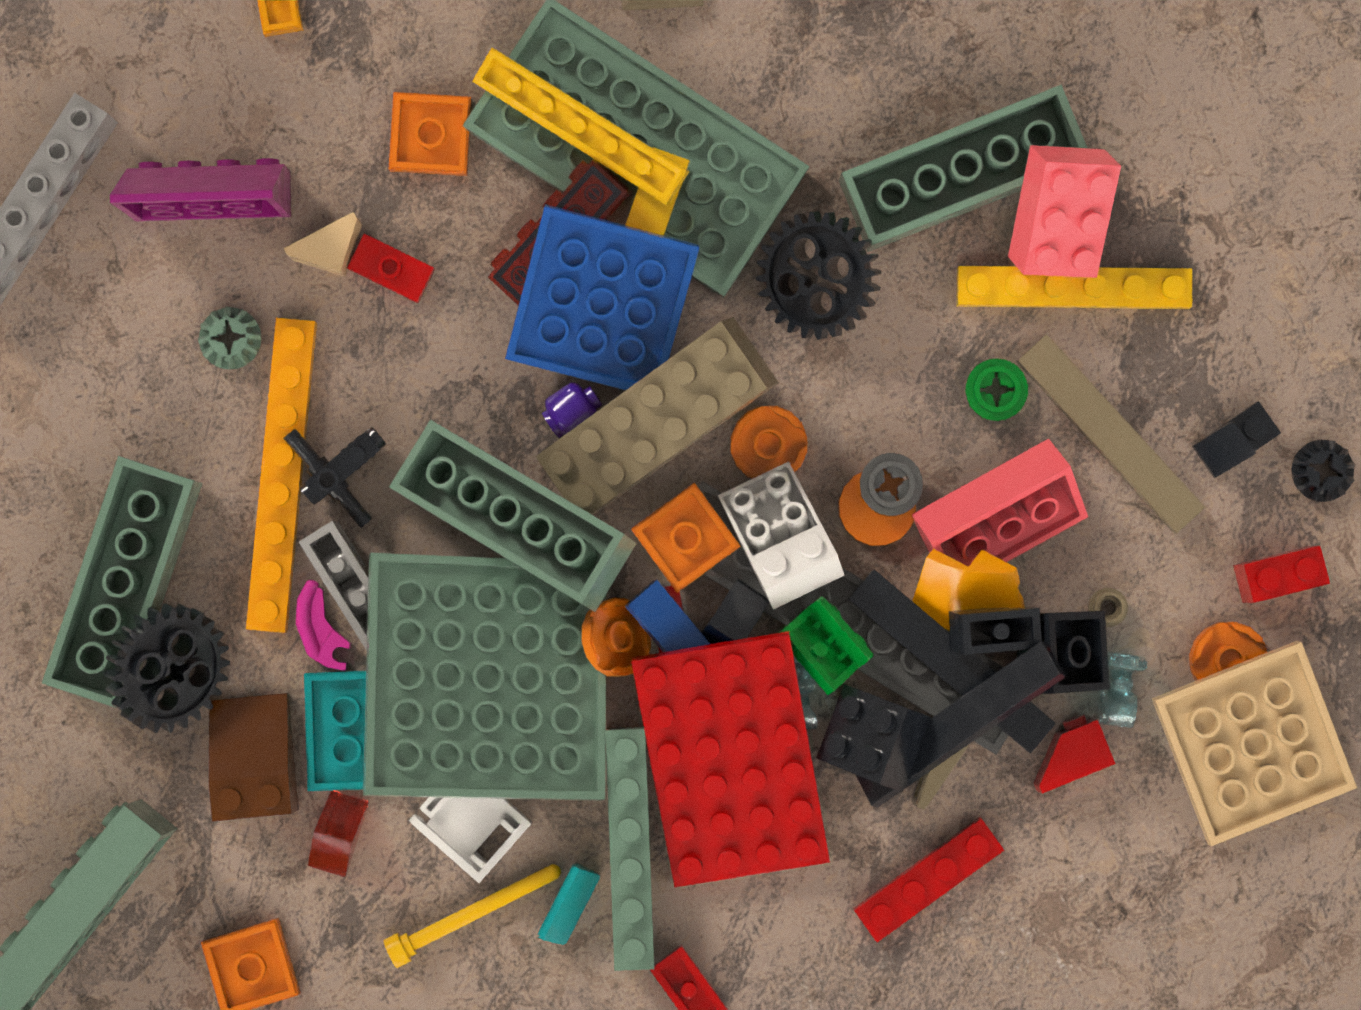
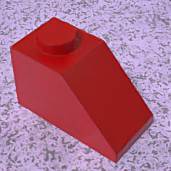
[1034,714,1116,794]

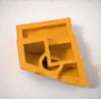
[912,549,1025,630]

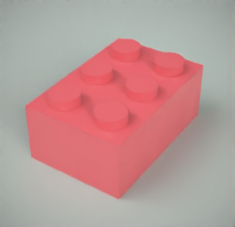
[1008,145,1121,278]

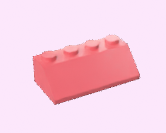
[911,439,1088,567]

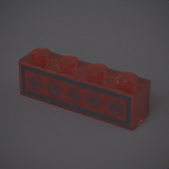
[488,160,632,306]

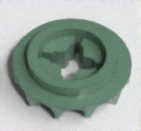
[198,306,261,370]

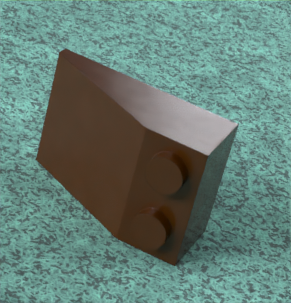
[209,693,299,822]

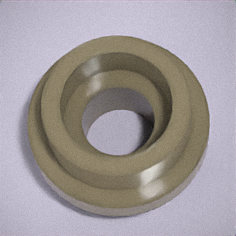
[1088,588,1128,627]

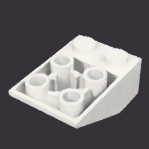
[718,461,844,610]

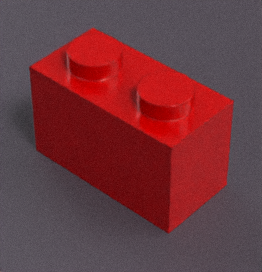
[1233,545,1330,603]

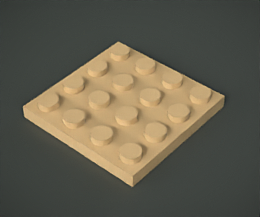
[1152,641,1357,846]

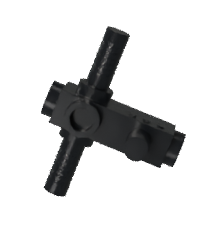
[283,426,387,528]

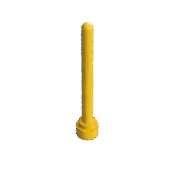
[383,864,561,968]

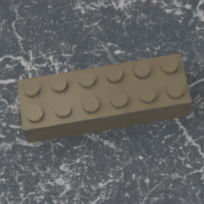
[535,317,779,515]

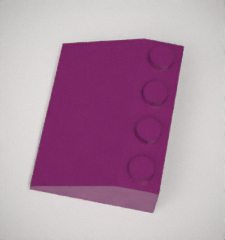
[110,158,291,222]

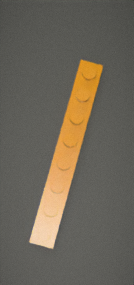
[246,318,317,633]

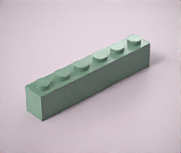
[605,727,655,971]

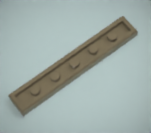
[1016,334,1206,534]

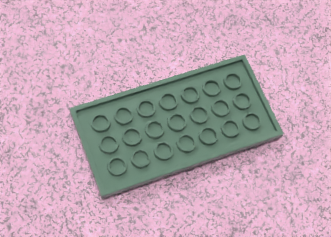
[463,0,810,298]

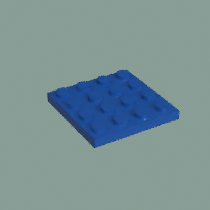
[505,204,700,390]

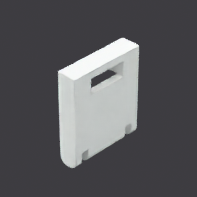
[409,797,532,883]

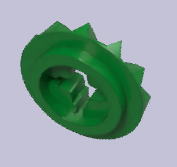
[965,358,1028,421]

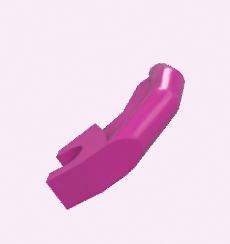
[296,580,352,671]

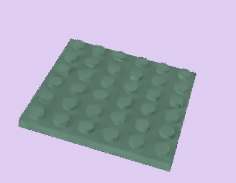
[363,553,606,801]

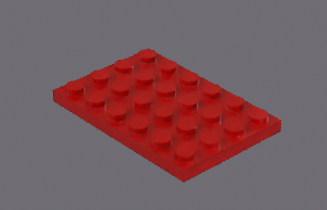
[631,631,830,888]

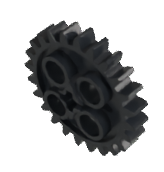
[756,211,882,340]
[104,603,230,733]

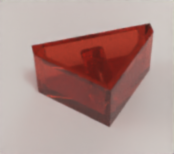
[308,790,370,877]

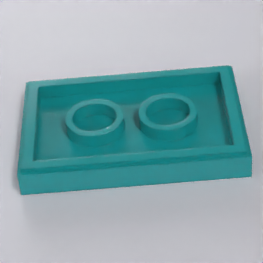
[304,671,366,791]

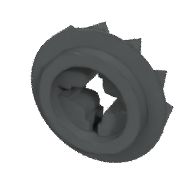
[859,453,923,516]

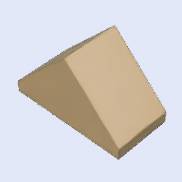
[284,212,362,277]

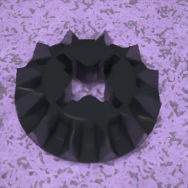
[1291,440,1356,502]

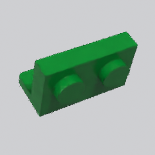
[779,596,874,695]

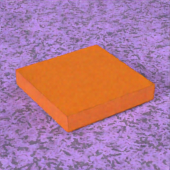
[389,92,472,176]
[631,482,741,593]
[201,918,301,1010]

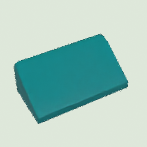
[537,862,600,945]

